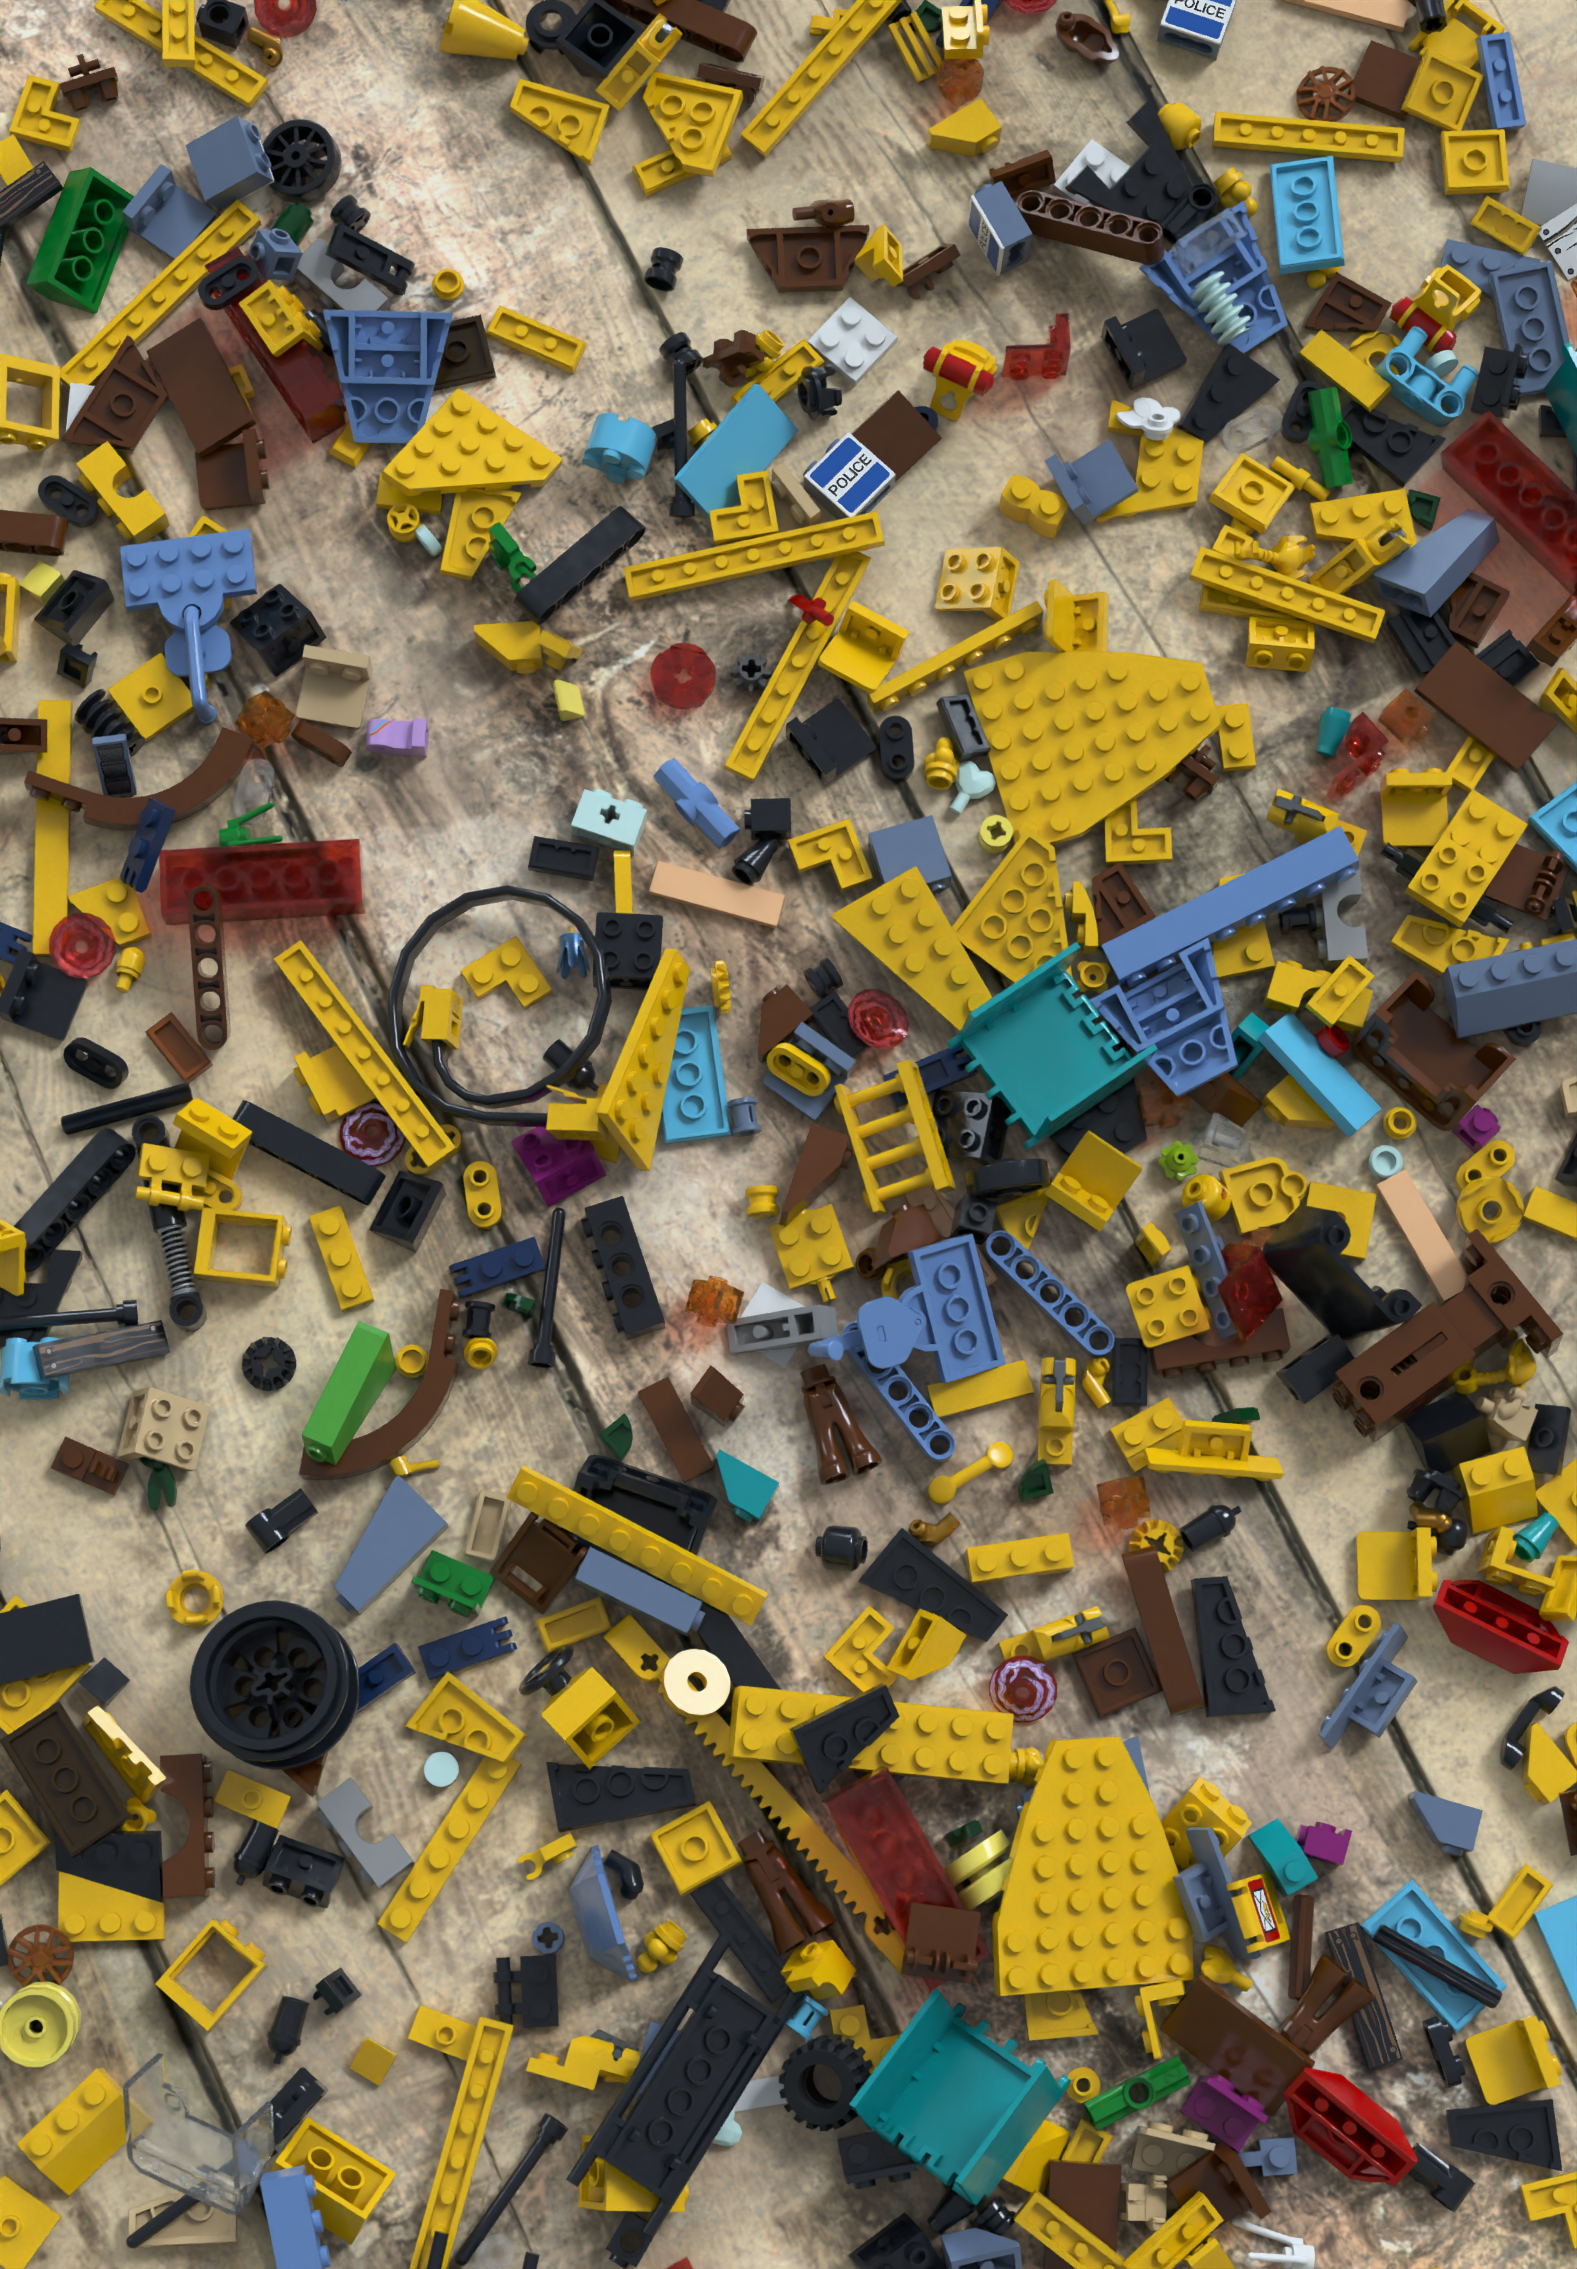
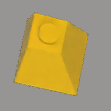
[1002,2120,1071,2195]

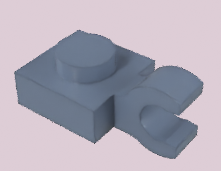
[1235,2137,1298,2176]

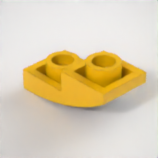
[0,134,34,186]
[1064,881,1098,955]

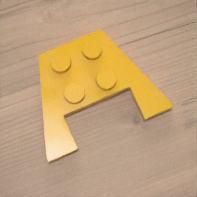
[1096,400,1204,522]

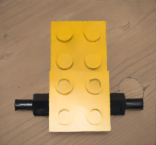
[1380,789,1528,934]

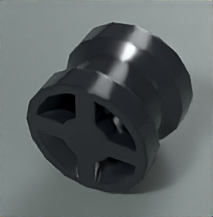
[330,195,371,233]
[803,957,843,999]
[974,2195,1016,2236]

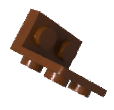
[1166,2142,1272,2233]

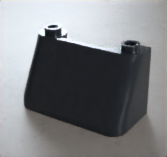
[1262,1205,1422,1340]
[561,1455,717,1592]

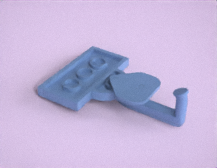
[120,529,258,724]
[807,1233,1006,1383]

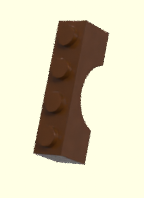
[1149,1308,1291,1379]
[160,1753,216,1899]

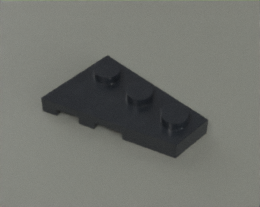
[1446,2099,1562,2171]

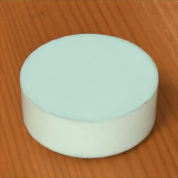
[1425,350,1458,378]
[414,524,443,557]
[1367,1145,1403,1180]
[424,1752,459,1787]

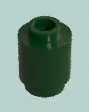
[271,203,314,247]

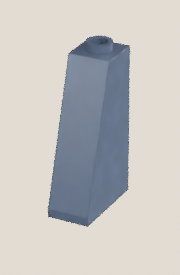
[1373,509,1500,617]
[334,1475,449,1614]
[575,1547,706,1637]

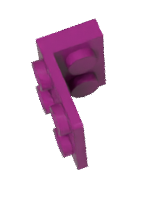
[511,1127,606,1207]
[1179,2074,1269,2152]

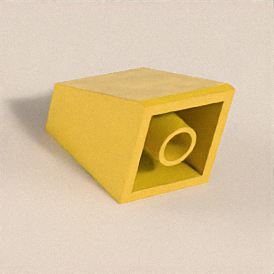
[578,2134,689,2212]

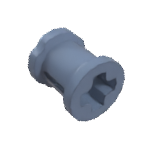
[727,1097,762,1137]
[532,1922,565,1954]

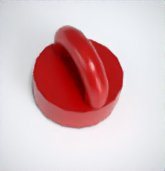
[1315,1025,1350,1059]

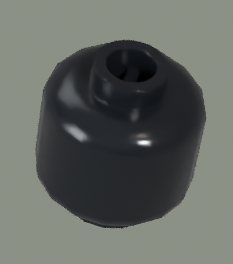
[815,1525,868,1571]

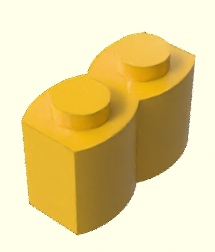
[999,475,1069,538]

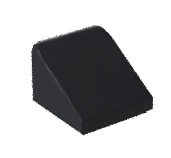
[79,1657,130,1706]

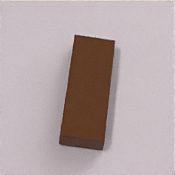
[638,1377,714,1483]

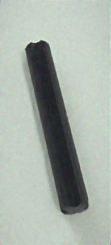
[61,1083,193,1135]
[1373,1925,1502,2008]

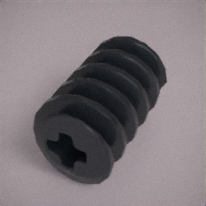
[75,689,145,757]

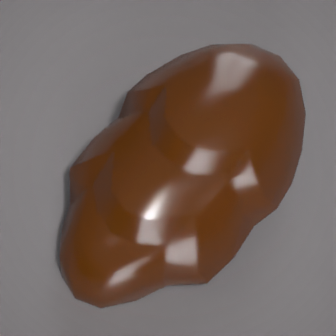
[1055,11,1120,64]

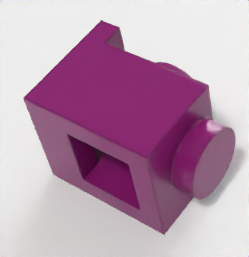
[1452,1104,1501,1154]
[1295,1821,1352,1866]

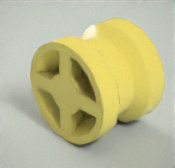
[978,815,1013,854]

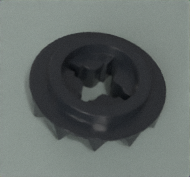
[242,1337,296,1391]

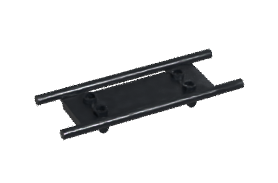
[566,1934,804,2239]

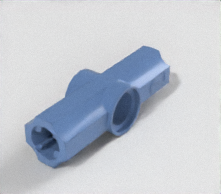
[653,758,740,849]

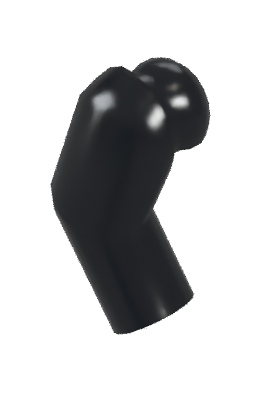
[604,1849,644,1900]

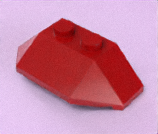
[1433,1580,1569,1674]
[1283,2067,1418,2186]

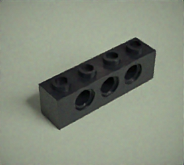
[581,1196,665,1340]

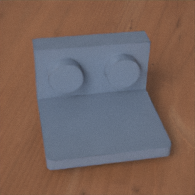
[122,164,216,260]
[1045,440,1139,525]
[763,1022,856,1121]

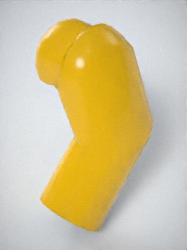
[1082,1357,1112,1410]

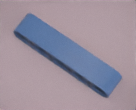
[984,1231,1115,1358]
[842,1321,955,1464]

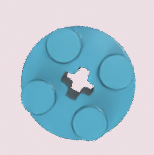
[582,413,657,484]
[0,1337,70,1400]

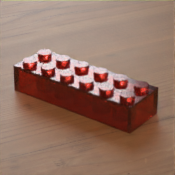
[204,246,347,444]
[1441,411,1577,597]
[159,839,366,925]
[821,1766,991,1991]

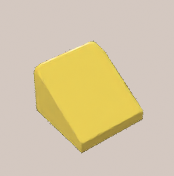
[19,561,65,605]
[553,680,585,722]

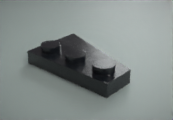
[1177,344,1280,443]
[1341,400,1446,488]
[789,1683,900,1794]
[55,1831,164,1903]

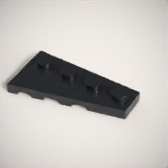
[546,1762,696,1833]

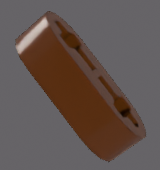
[291,720,352,767]

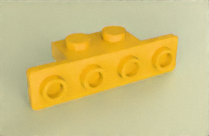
[1144,1420,1283,1481]

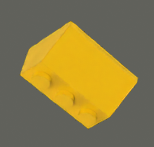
[17,2068,150,2196]
[270,2116,397,2245]

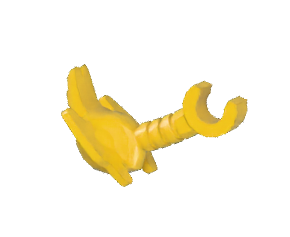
[1234,535,1315,580]
[1454,1339,1536,1394]

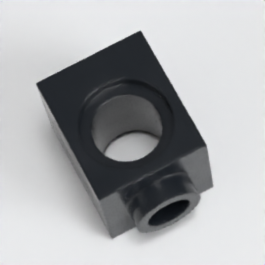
[196,0,249,49]
[744,798,791,840]
[950,1194,997,1245]
[606,2211,652,2269]

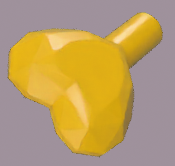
[1201,1944,1252,1992]

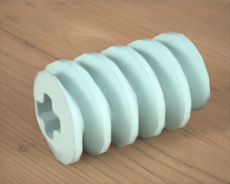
[1191,271,1253,346]

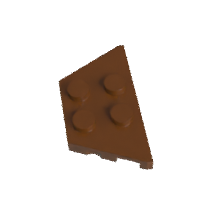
[747,225,870,293]
[62,335,168,451]

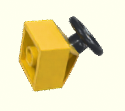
[519,1644,640,1770]

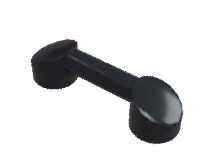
[1500,1686,1565,1771]

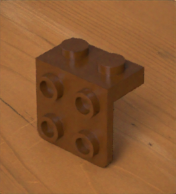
[195,428,270,510]

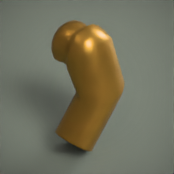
[247,26,283,67]
[1409,1501,1452,1533]
[909,1512,961,1545]

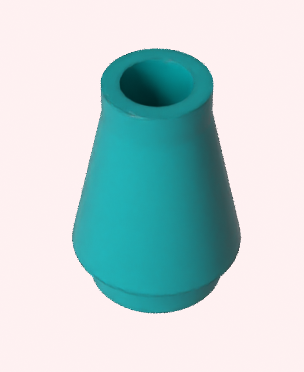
[1316,707,1352,758]
[1513,1512,1559,1563]

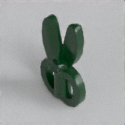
[139,1457,177,1511]

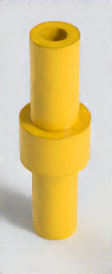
[1271,456,1331,501]

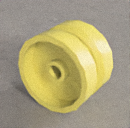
[938,1830,1013,1910]
[0,1982,81,2067]

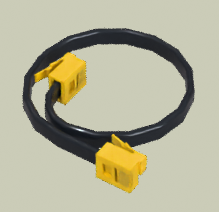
[387,885,612,1141]

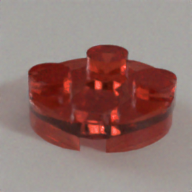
[650,643,716,709]

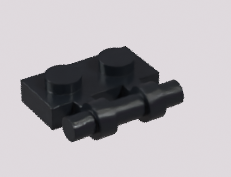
[493,1954,559,2028]

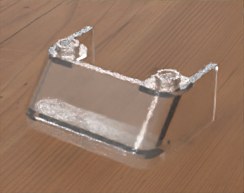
[122,2053,275,2215]

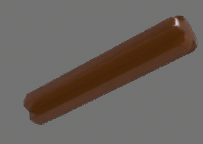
[1288,1894,1315,2000]

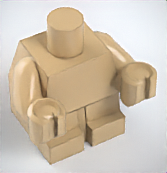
[1475,1387,1538,1441]
[1118,2175,1178,2232]

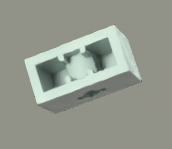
[571,789,647,855]

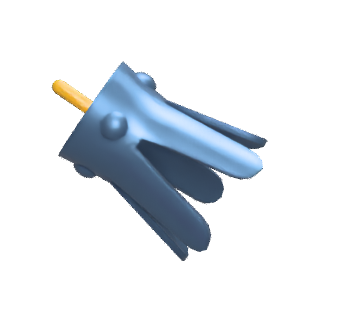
[556,927,591,979]

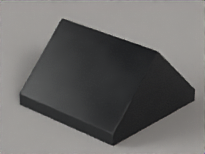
[556,0,645,79]
[34,570,114,646]
[369,1171,446,1253]
[1402,1392,1492,1473]

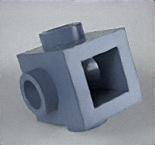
[248,228,303,280]

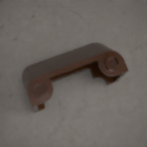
[1351,971,1516,1131]

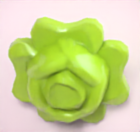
[1158,1141,1199,1182]

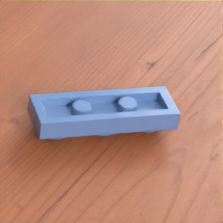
[1475,32,1527,130]

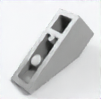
[727,1304,838,1354]

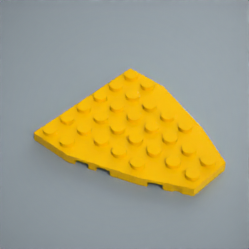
[964,652,1221,846]
[992,1736,1194,1996]

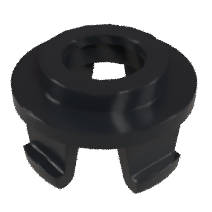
[526,0,576,55]
[797,364,842,420]
[1406,1467,1466,1517]

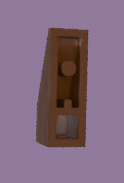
[779,1124,853,1227]

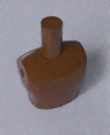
[792,199,855,227]

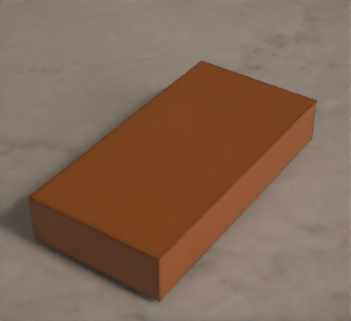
[145,1012,213,1084]

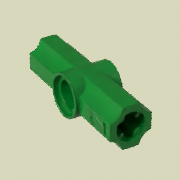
[1308,387,1353,488]
[1083,2055,1191,2131]

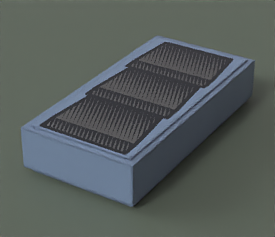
[92,734,137,797]

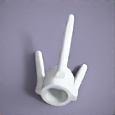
[1232,2219,1315,2269]

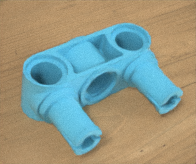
[1375,326,1479,427]

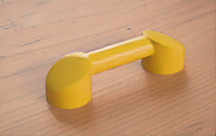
[928,1442,1014,1505]

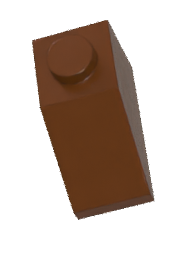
[0,717,47,755]
[758,984,813,1064]
[1187,1072,1263,1129]
[871,1204,942,1271]
[690,1365,745,1427]

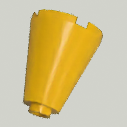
[439,0,529,60]

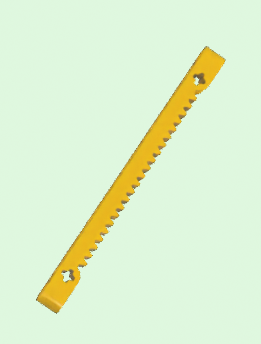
[603,1614,907,1978]

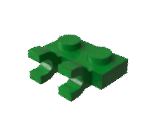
[488,522,537,595]

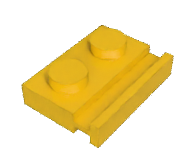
[1109,1397,1183,1474]

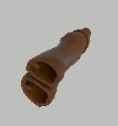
[800,1364,882,1485]
[737,1829,838,1956]
[1278,1952,1376,2057]

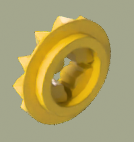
[710,960,731,1014]
[1129,1519,1184,1573]

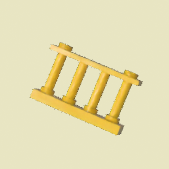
[833,1059,956,1215]

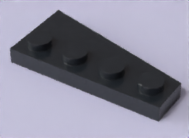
[858,1528,1008,1643]
[1191,1576,1276,1718]

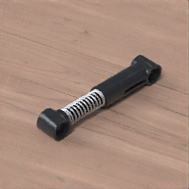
[132,1115,207,1332]

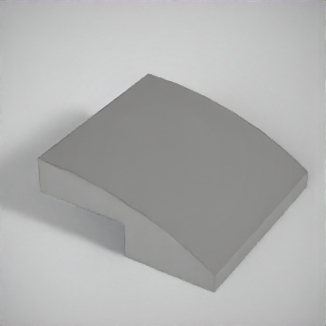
[1520,159,1577,226]

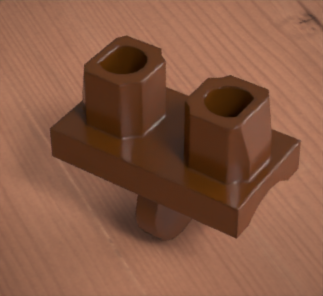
[60,54,119,112]
[703,330,765,388]
[1164,744,1219,802]

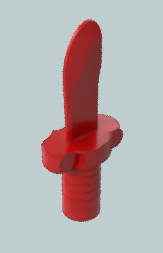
[788,594,834,626]

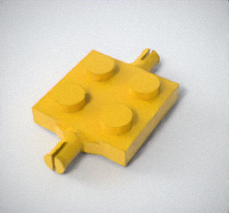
[768,1196,854,1303]

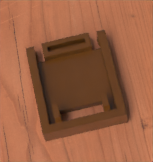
[489,1512,588,1615]

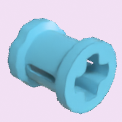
[786,1994,829,2041]

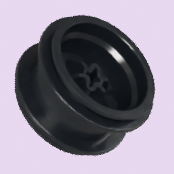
[190,1600,360,1770]

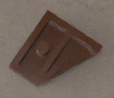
[1091,862,1156,951]

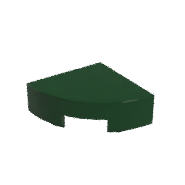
[909,0,942,33]
[1407,489,1441,531]
[501,1293,536,1318]
[1212,1407,1260,1424]
[599,1413,633,1462]
[1018,1459,1054,1502]
[945,1820,983,1848]

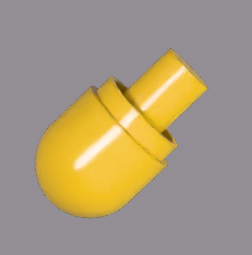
[115,947,146,993]

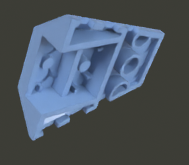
[1139,201,1288,353]
[323,310,453,444]
[1089,938,1238,1098]
[568,1845,638,1982]

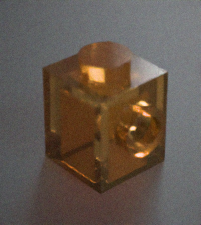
[1378,688,1434,747]

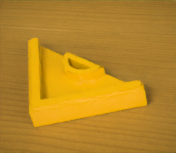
[995,1185,1050,1265]

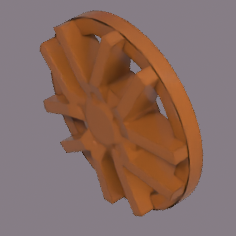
[1296,65,1356,122]
[7,1924,74,1987]

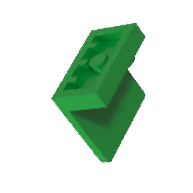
[411,1550,495,1618]

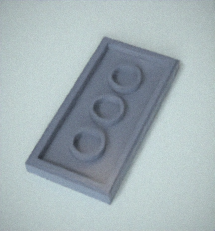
[1487,260,1570,398]

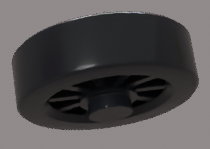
[262,119,342,203]
[964,1158,1051,1199]

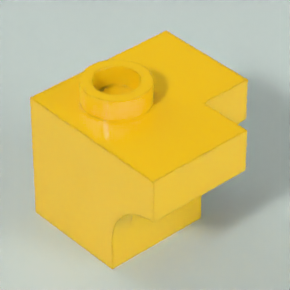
[780,1940,856,2000]

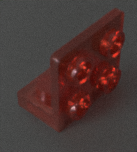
[1002,313,1071,381]
[1327,712,1389,800]
[1217,1243,1283,1341]

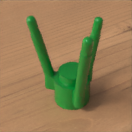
[219,802,304,855]

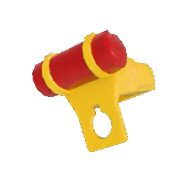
[1389,264,1482,354]
[923,339,998,421]

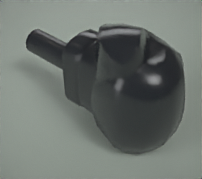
[1407,1518,1468,1556]

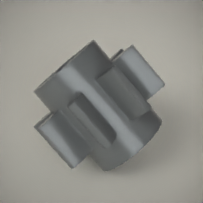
[731,652,772,696]

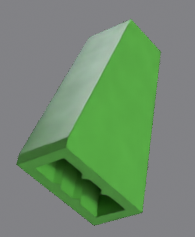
[302,1321,396,1465]

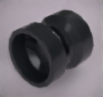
[644,247,683,292]
[659,332,703,376]

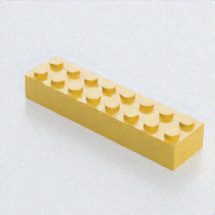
[727,1686,1014,1786]

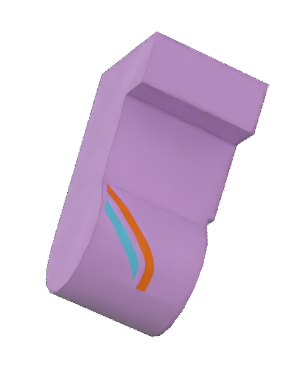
[366,718,429,757]

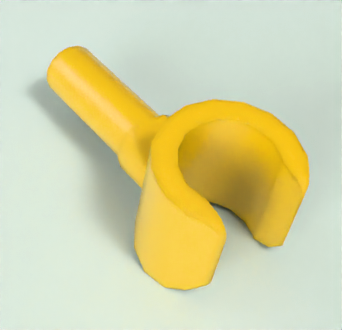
[1103,0,1131,34]
[389,1455,440,1479]

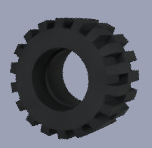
[779,2034,873,2131]

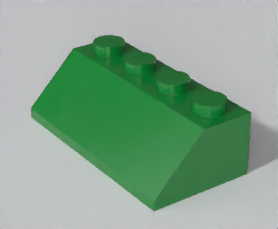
[26,167,134,314]

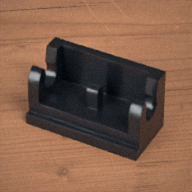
[1276,1334,1355,1404]

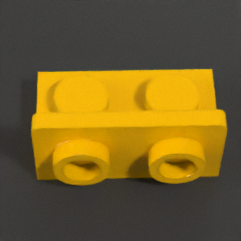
[941,0,989,59]
[1245,616,1315,672]

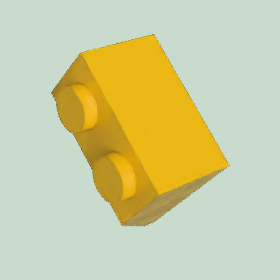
[1452,1446,1538,1535]

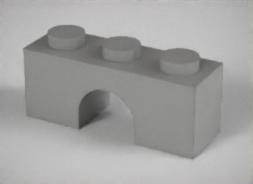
[294,238,391,311]
[1315,869,1368,969]
[317,1777,415,1889]

